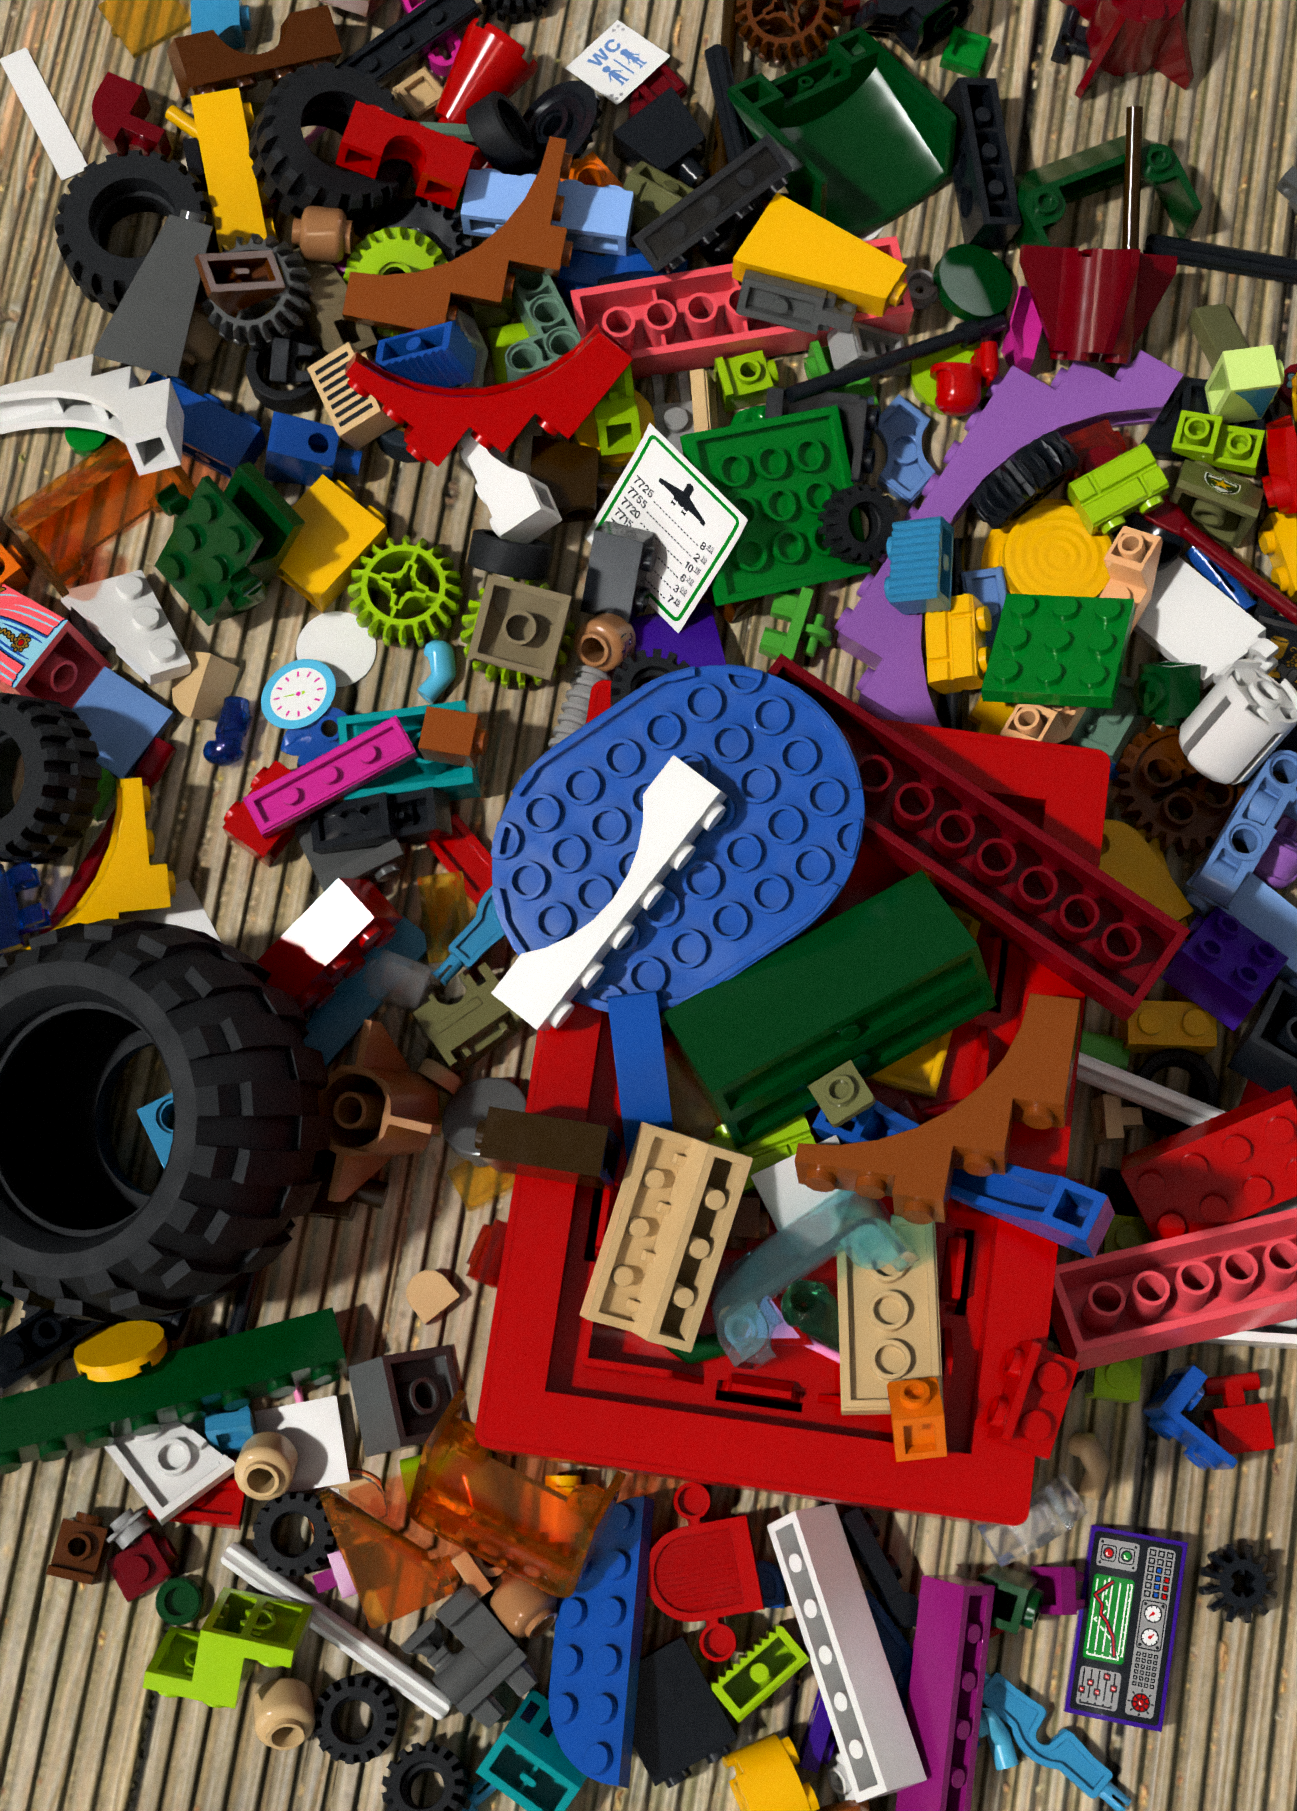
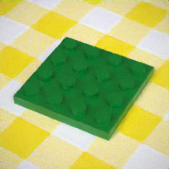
[680,405,871,606]

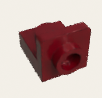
[106,1532,179,1602]

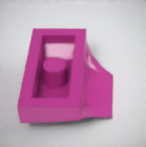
[1001,286,1042,374]

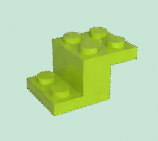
[143,1586,314,1709]

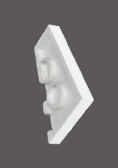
[61,570,191,686]

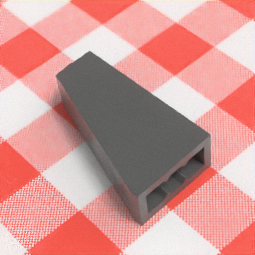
[93,209,213,378]

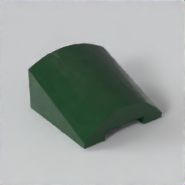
[727,26,957,236]

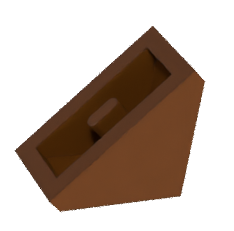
[194,250,286,316]

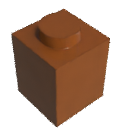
[418,706,489,768]

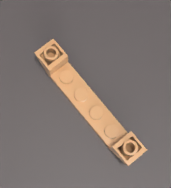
[1000,525,1163,743]

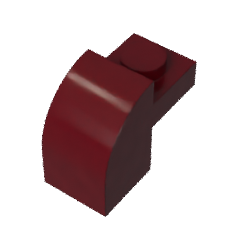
[92,72,172,159]

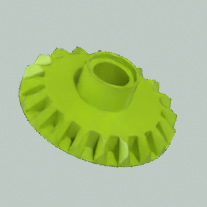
[343,226,448,337]

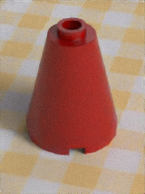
[434,17,539,124]

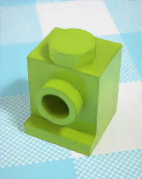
[713,350,779,413]

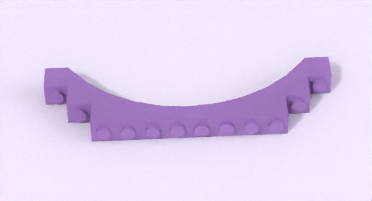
[834,350,1184,727]

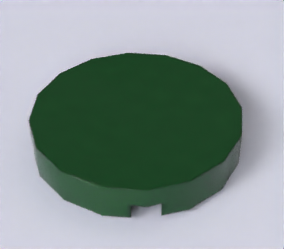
[932,244,1013,322]

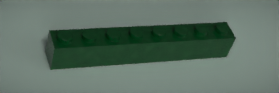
[0,1308,348,1475]

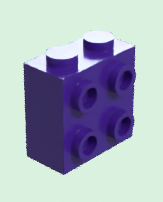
[1161,906,1289,1031]

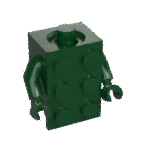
[154,462,305,626]

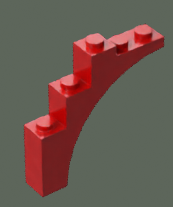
[345,324,633,467]

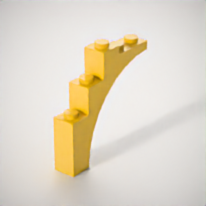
[22,777,176,950]

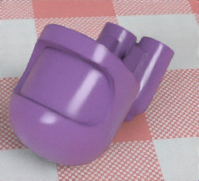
[1253,814,1297,889]

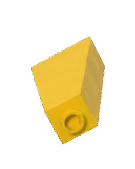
[732,192,908,317]

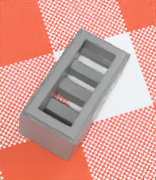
[827,321,910,376]

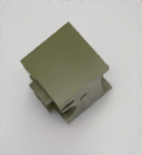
[412,962,526,1075]

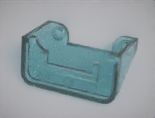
[709,1190,921,1370]

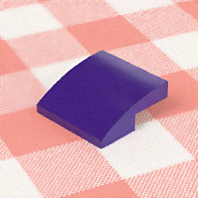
[630,602,726,685]

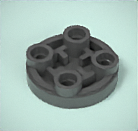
[442,1077,527,1167]

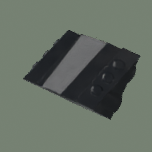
[850,0,974,61]

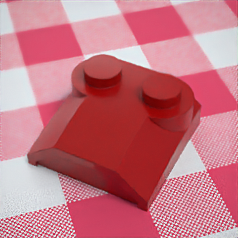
[1261,414,1297,515]

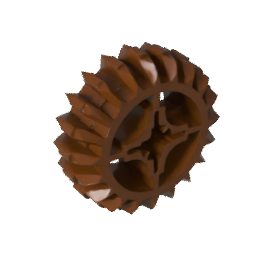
[735,0,844,69]

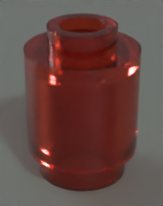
[466,1219,507,1289]

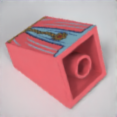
[0,584,112,709]

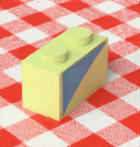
[1204,345,1285,424]

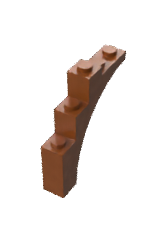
[342,136,574,333]
[794,993,1080,1225]

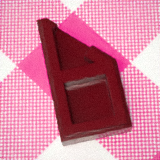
[628,63,688,120]

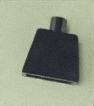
[613,87,709,189]

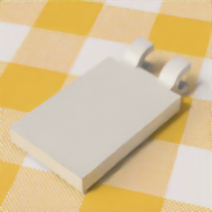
[1133,556,1279,689]

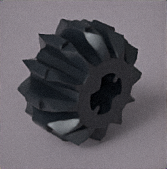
[1198,1543,1278,1623]

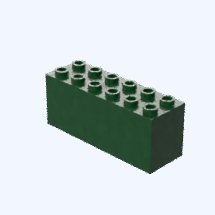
[662,870,997,1149]

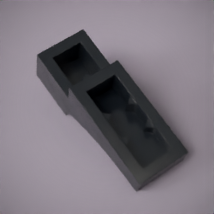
[310,786,453,855]

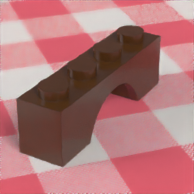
[167,5,343,99]

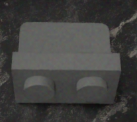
[295,819,408,892]

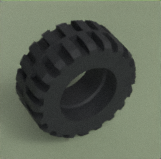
[249,63,412,231]
[55,150,219,314]
[0,693,102,865]

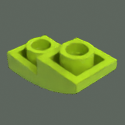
[1171,410,1265,476]

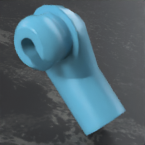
[417,639,457,704]
[978,1708,1019,1771]

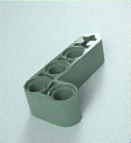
[505,267,581,382]

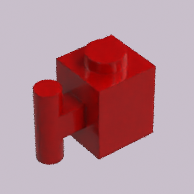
[1200,1371,1275,1454]

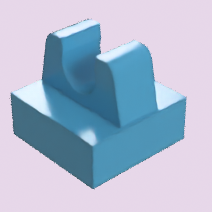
[205,1405,258,1455]

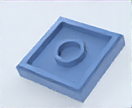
[72,666,176,778]

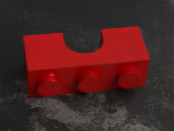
[335,100,476,210]

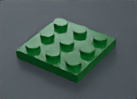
[981,594,1136,709]

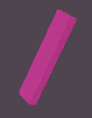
[242,715,419,839]

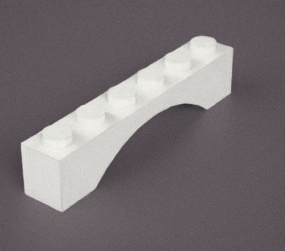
[448,309,562,544]
[491,755,728,1031]

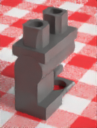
[401,1582,538,1729]

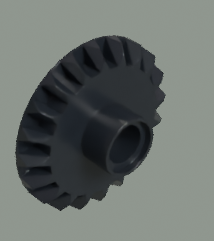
[521,81,603,175]
[369,196,472,275]

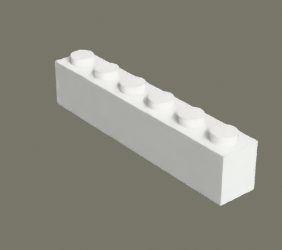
[767,1503,927,1803]

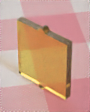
[98,0,191,59]

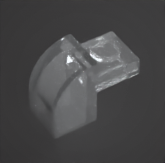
[977,1472,1088,1567]

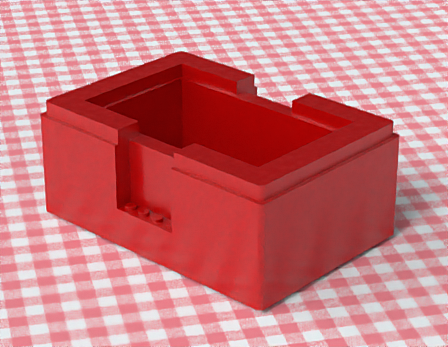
[475,680,1111,1526]

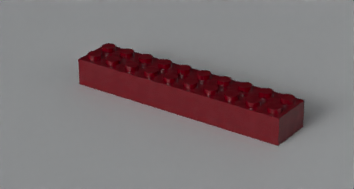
[767,654,1191,1022]

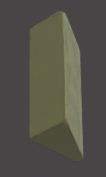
[1187,303,1248,370]

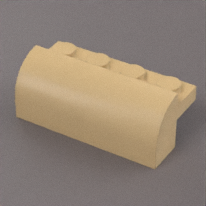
[579,1121,753,1353]

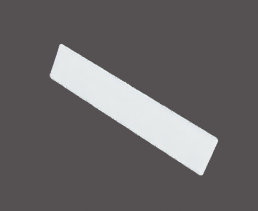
[0,48,87,180]

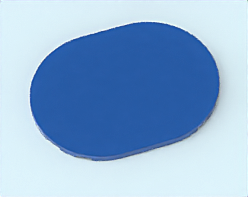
[491,664,865,1013]

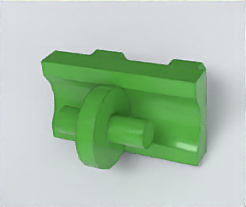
[758,587,833,662]

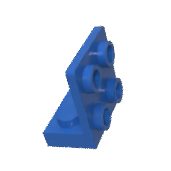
[1142,1365,1238,1471]

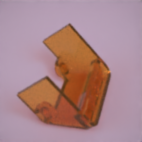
[3,438,196,598]
[408,1389,626,1598]

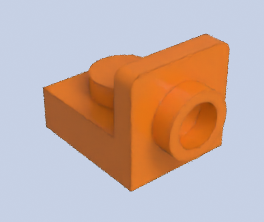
[887,1377,947,1462]

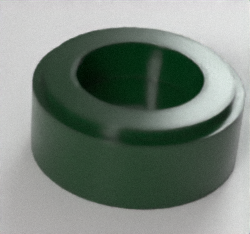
[155,1577,204,1625]

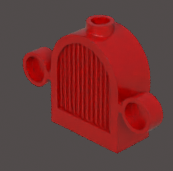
[646,1482,766,1662]

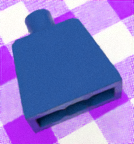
[264,411,362,486]

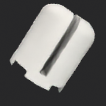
[1178,658,1297,785]

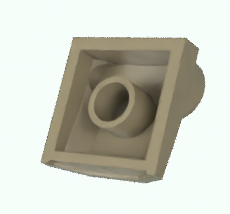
[467,574,573,681]

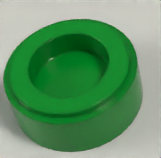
[65,427,109,457]

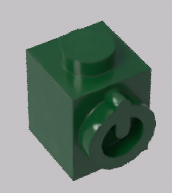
[1133,661,1201,726]
[976,1564,1045,1635]

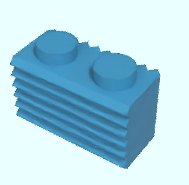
[884,516,954,615]

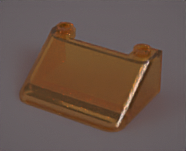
[319,1487,460,1628]

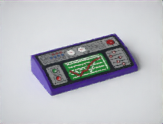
[1063,1525,1188,1732]

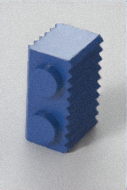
[375,320,477,387]

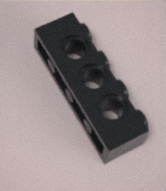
[942,77,1022,250]

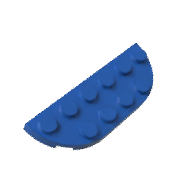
[549,1496,654,1788]

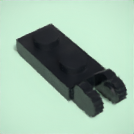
[839,1507,919,1629]

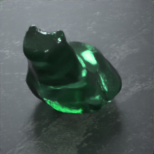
[781,1280,839,1351]

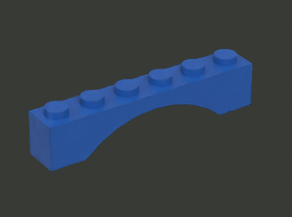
[812,1100,1115,1259]

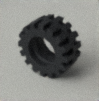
[817,484,899,564]
[252,1491,338,1576]

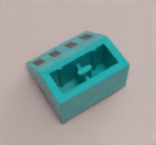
[475,1687,587,1811]

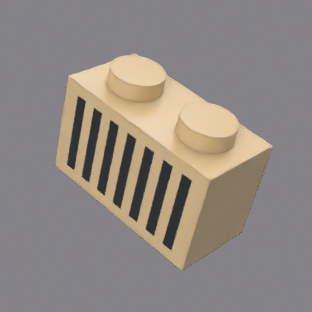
[307,342,398,450]

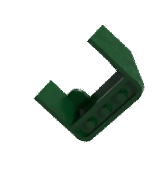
[1013,135,1203,250]

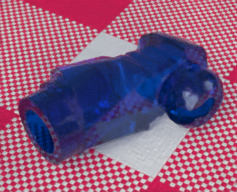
[203,696,253,767]

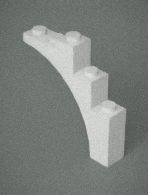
[0,354,185,476]

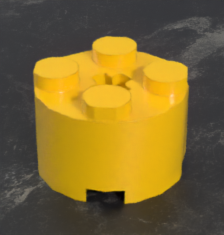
[722,1733,820,1811]

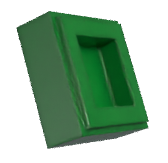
[939,26,992,78]

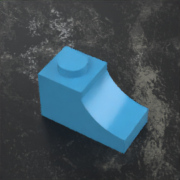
[190,0,252,49]

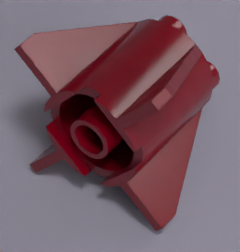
[1059,0,1194,99]
[1019,245,1178,364]

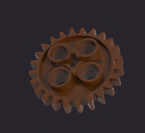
[1112,719,1247,856]

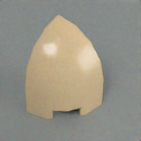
[171,650,240,720]

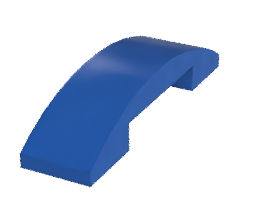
[607,990,674,1165]

